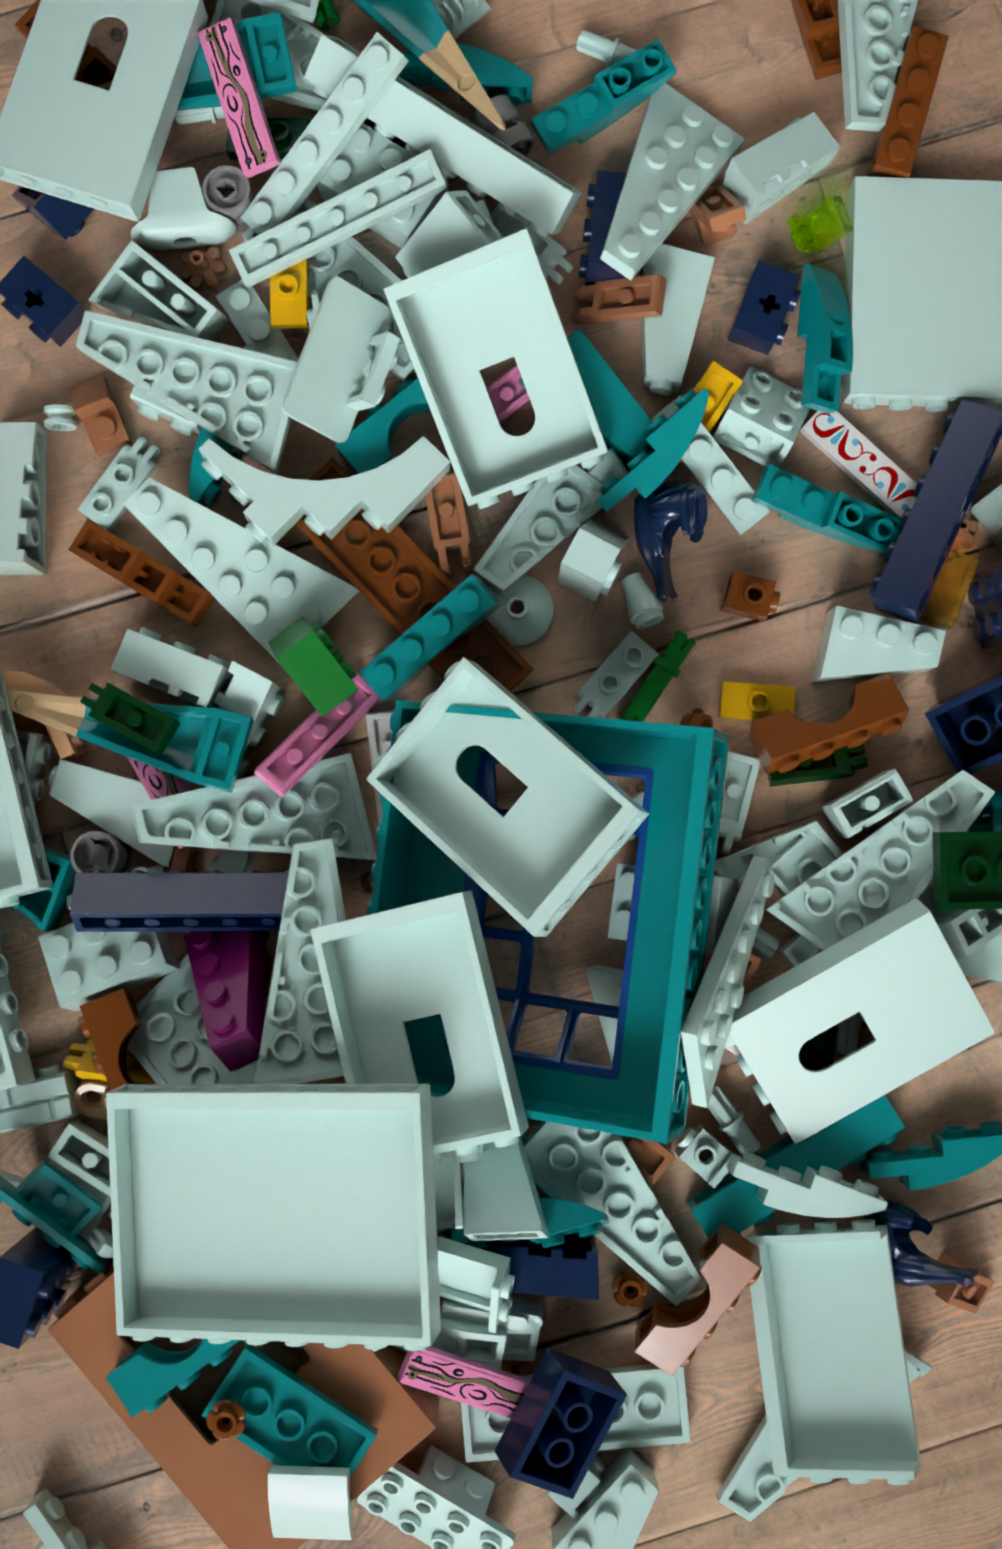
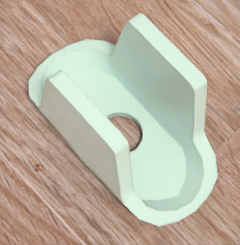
[130,167,237,251]

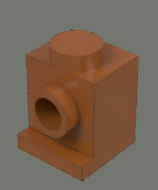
[720,570,780,622]

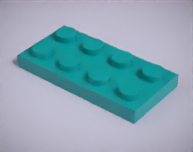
[201,1344,378,1477]

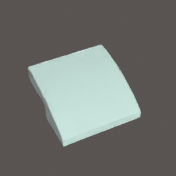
[268,1465,353,1540]

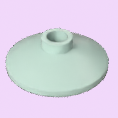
[486,575,553,646]

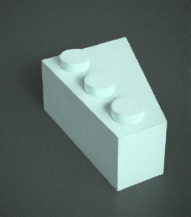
[88,240,230,341]
[110,627,234,708]

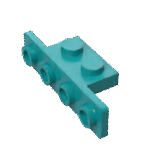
[0,1159,105,1273]

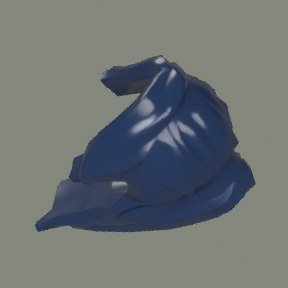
[634,481,708,602]
[863,1199,978,1287]

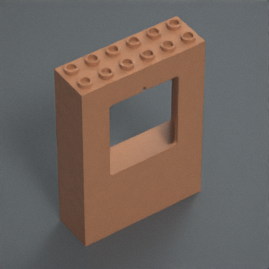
[48,1261,440,1549]

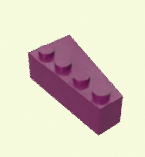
[184,931,269,1072]

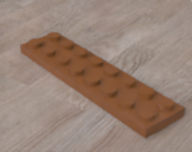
[296,457,534,692]

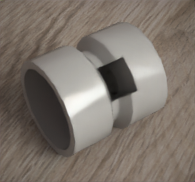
[470,95,535,156]
[202,165,255,233]
[70,831,132,873]

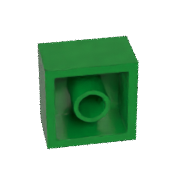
[268,616,359,717]

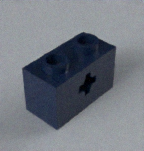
[0,255,85,347]
[728,260,801,355]

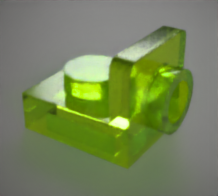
[787,196,854,253]

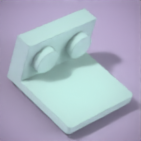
[713,367,810,468]

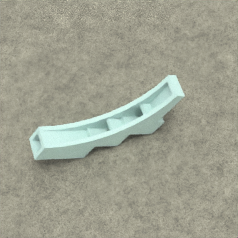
[199,436,451,546]

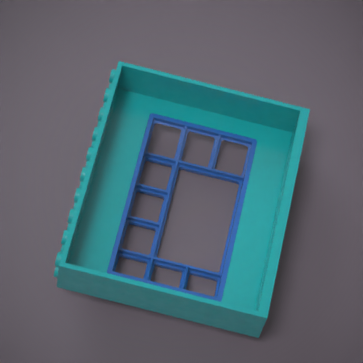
[366,700,730,1144]

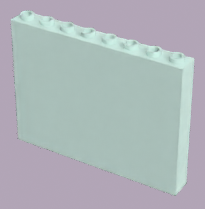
[842,176,1002,412]
[106,1084,441,1351]

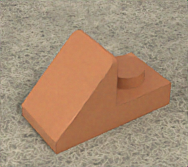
[689,181,746,246]
[70,375,133,456]
[929,1252,995,1314]

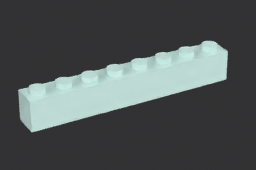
[304,34,582,237]

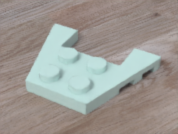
[714,821,843,968]

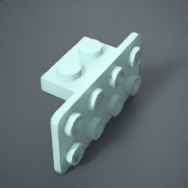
[281,276,401,443]
[357,1445,515,1549]

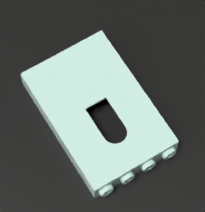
[0,0,208,222]
[383,228,608,509]
[366,657,650,937]
[310,890,529,1161]
[726,898,995,1144]

